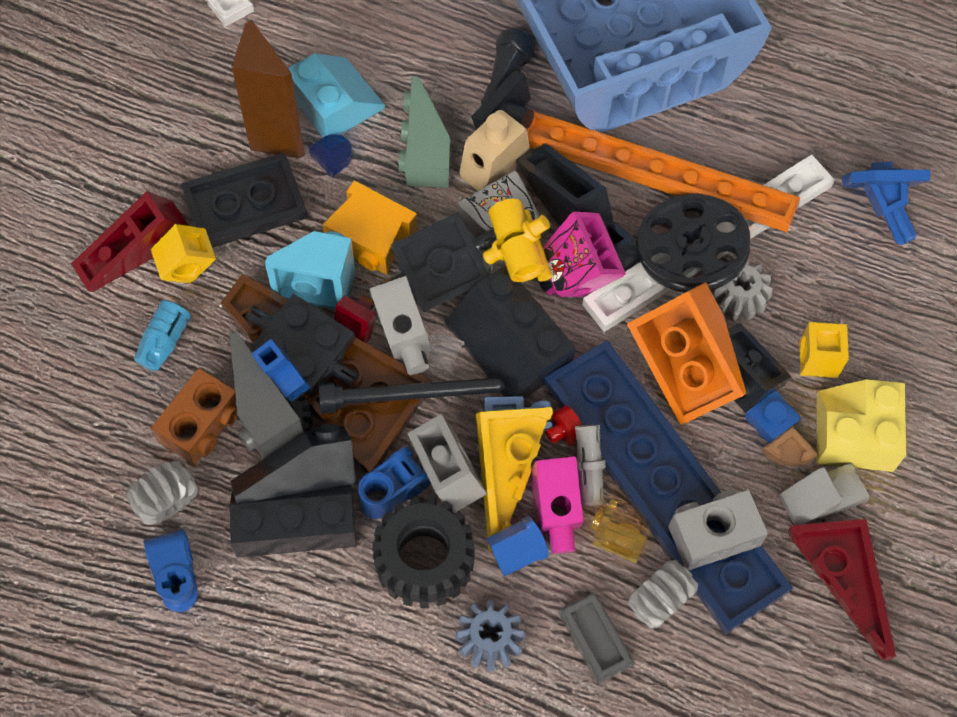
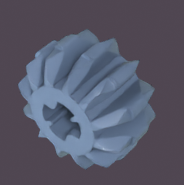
[455,599,526,672]

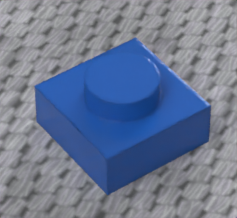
[745,390,801,443]

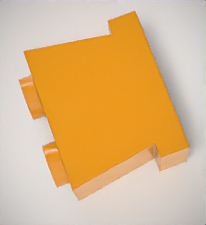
[322,181,417,275]

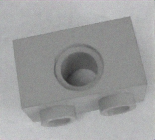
[407,414,487,513]
[668,490,768,570]

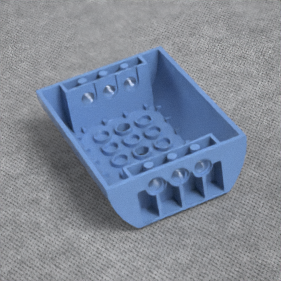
[516,0,772,133]

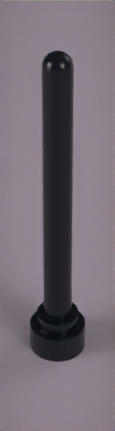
[318,377,504,414]

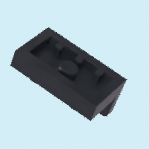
[728,323,792,413]

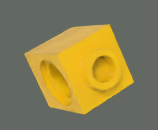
[151,224,216,284]
[799,322,849,378]

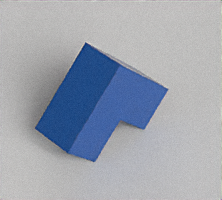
[251,339,311,402]

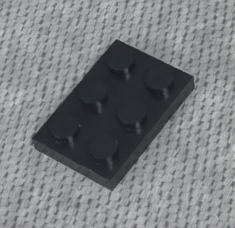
[181,152,308,248]

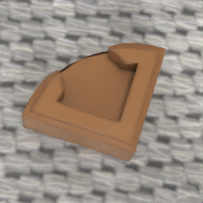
[762,426,819,466]

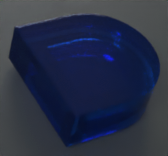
[309,134,352,177]

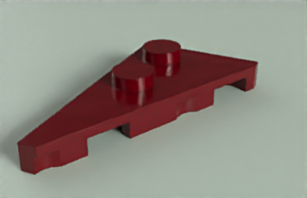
[788,519,896,661]

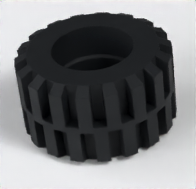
[372,497,475,608]

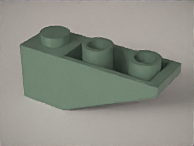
[399,76,451,188]

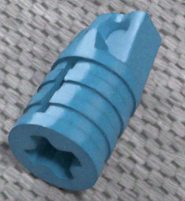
[134,300,192,371]

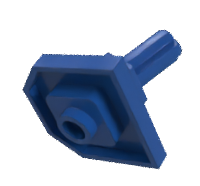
[842,162,930,245]

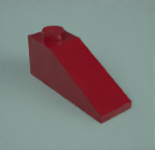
[71,191,189,292]

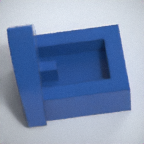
[486,514,549,577]

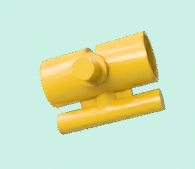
[483,198,552,282]

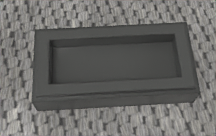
[558,592,635,685]

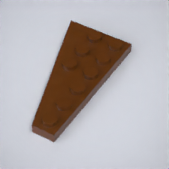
[221,274,433,474]

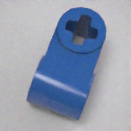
[358,447,431,519]
[144,529,198,613]

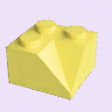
[816,379,906,472]

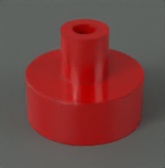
[545,405,583,446]

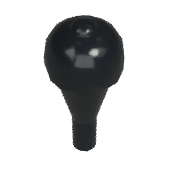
[481,27,535,105]

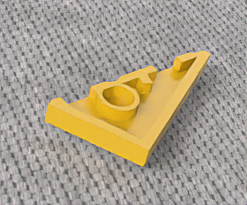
[476,407,553,552]

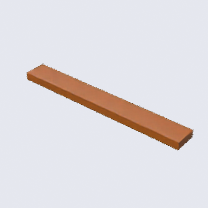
[526,111,801,232]

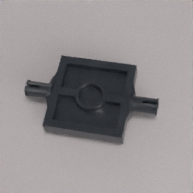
[380,212,497,312]
[246,293,359,398]

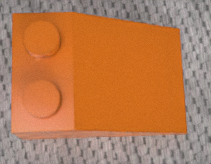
[627,282,747,425]

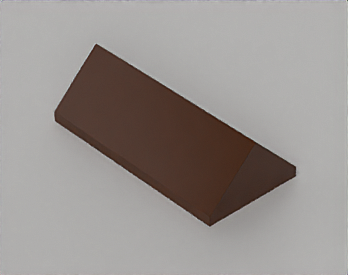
[232,20,305,159]

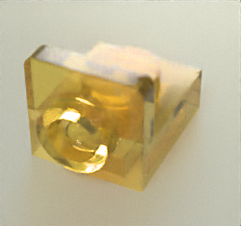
[590,498,647,564]

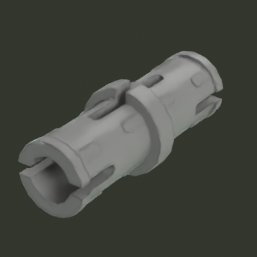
[575,424,606,506]

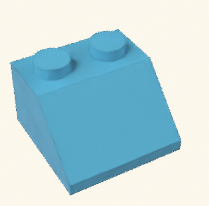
[288,53,385,142]
[265,231,356,310]

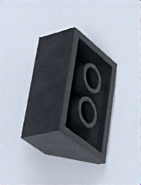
[445,265,575,399]
[229,485,357,558]

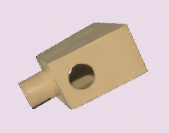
[459,110,530,191]

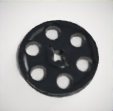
[637,194,750,293]

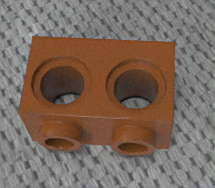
[151,368,238,466]

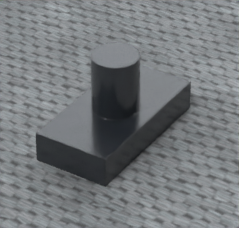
[471,70,534,131]

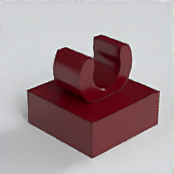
[334,295,376,343]

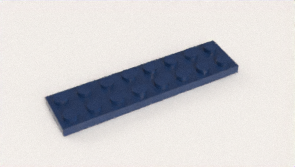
[544,340,793,635]

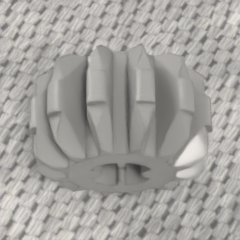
[711,257,773,322]
[126,461,199,525]
[628,560,699,629]

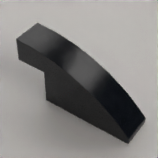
[516,143,640,270]

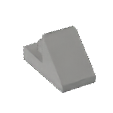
[779,463,870,525]

